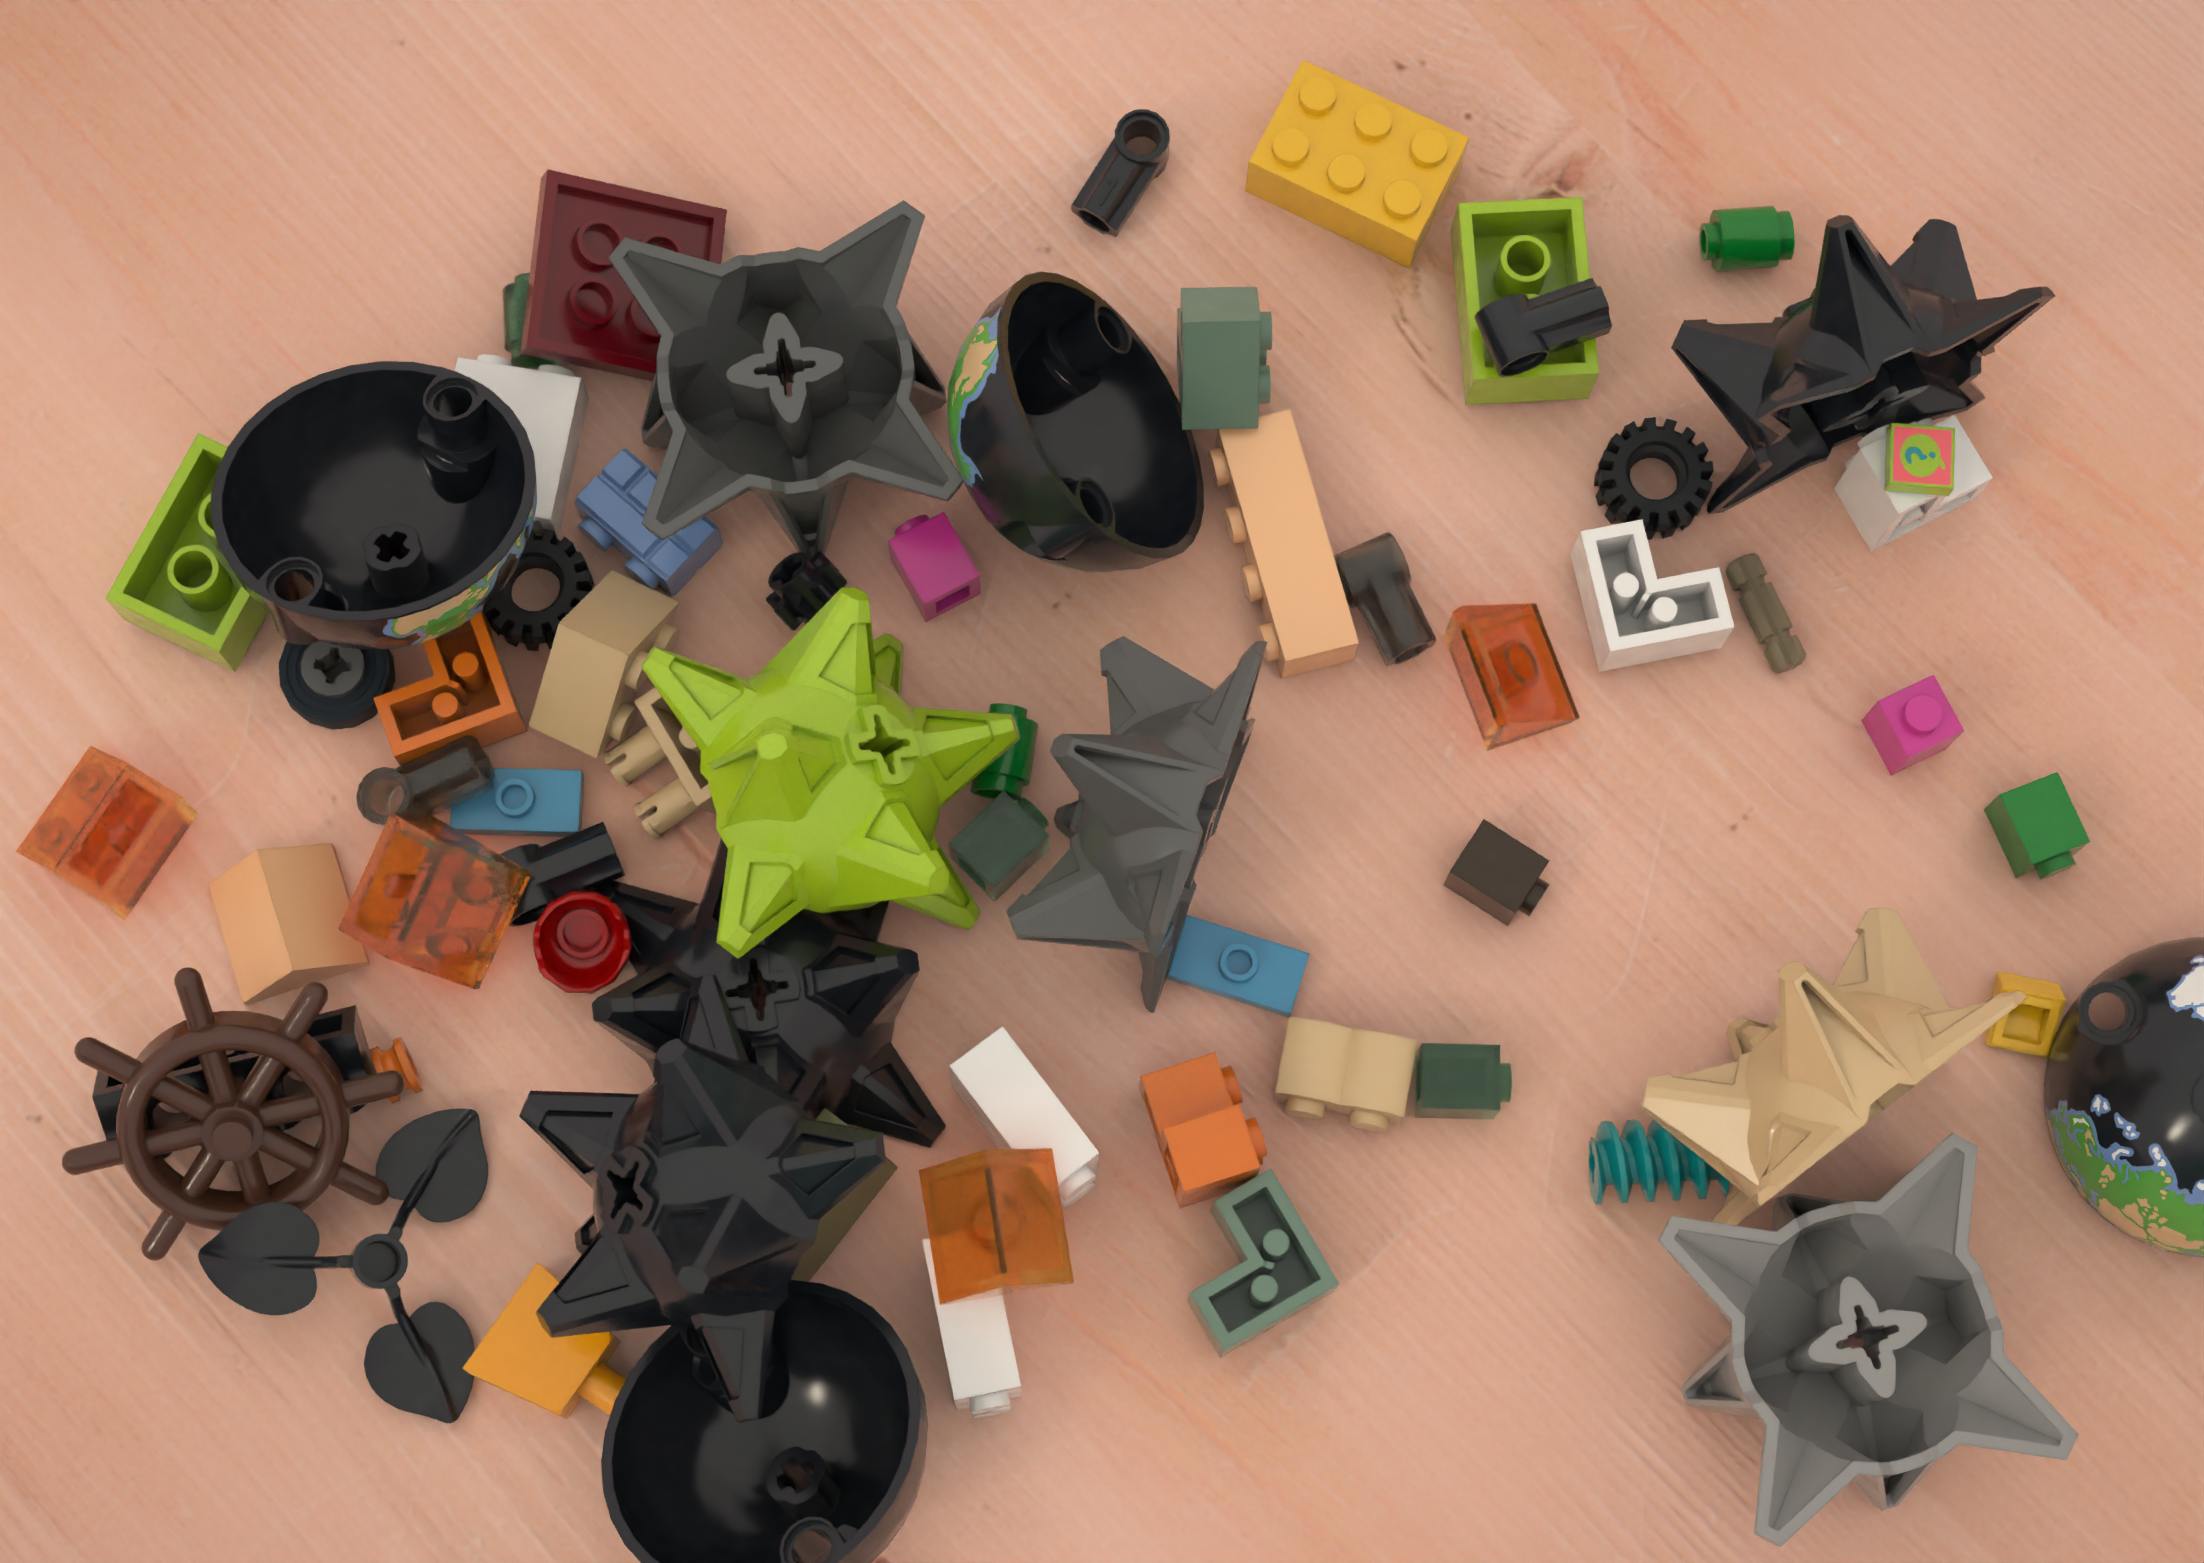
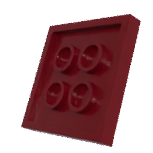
[520,169,727,381]

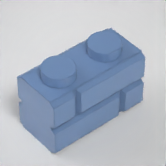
[574,448,723,597]

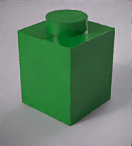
[1984,772,2090,880]

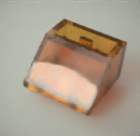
[16,746,198,920]
[338,812,532,989]

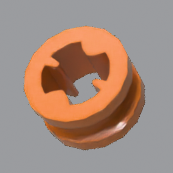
[370,1037,423,1103]

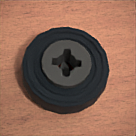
[279,641,395,730]

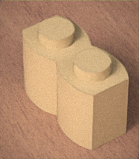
[1274,1017,1417,1132]

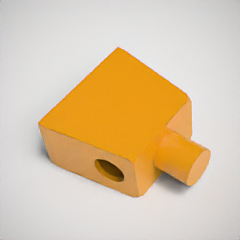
[462,1263,627,1419]

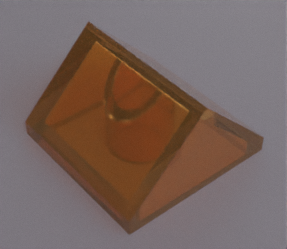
[1444,603,1580,751]
[919,1148,1074,1305]

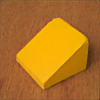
[1985,971,2066,1058]

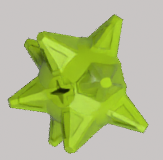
[641,587,1020,959]

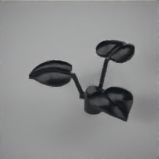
[198,1108,488,1423]

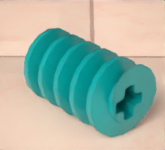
[1588,1119,1730,1205]

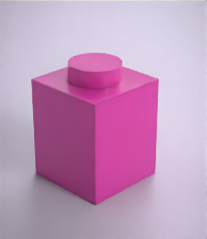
[888,512,981,622]
[1861,675,1964,776]

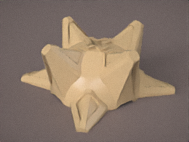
[1640,908,2028,1225]

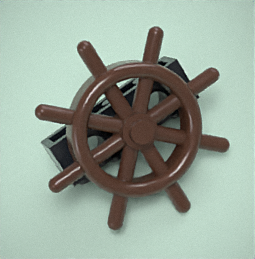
[62,967,405,1261]

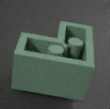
[1177,287,1272,430]
[1187,1168,1339,1358]

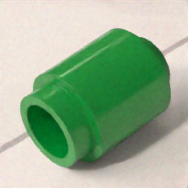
[1699,206,1795,272]
[970,703,1038,801]

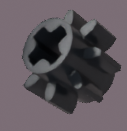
[766,551,847,631]

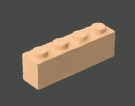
[1208,409,1359,678]

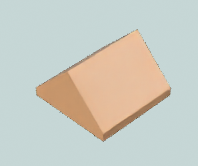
[208,843,370,1005]

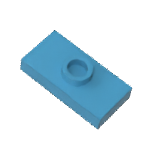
[450,767,584,837]
[1167,915,1310,1018]

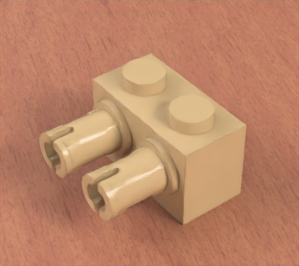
[603,687,717,839]

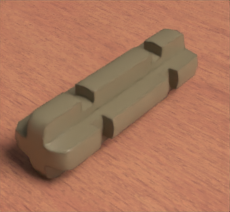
[1726,553,1806,673]

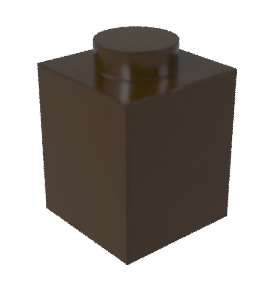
[1443,819,1550,926]

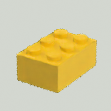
[1245,60,1469,268]

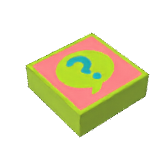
[1884,423,1955,496]

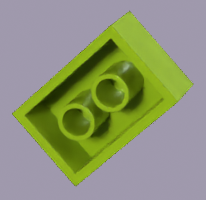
[1450,197,1599,405]
[105,433,268,672]

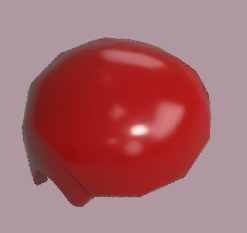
[533,891,632,994]

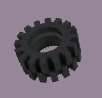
[1594,417,1714,540]
[482,528,594,651]

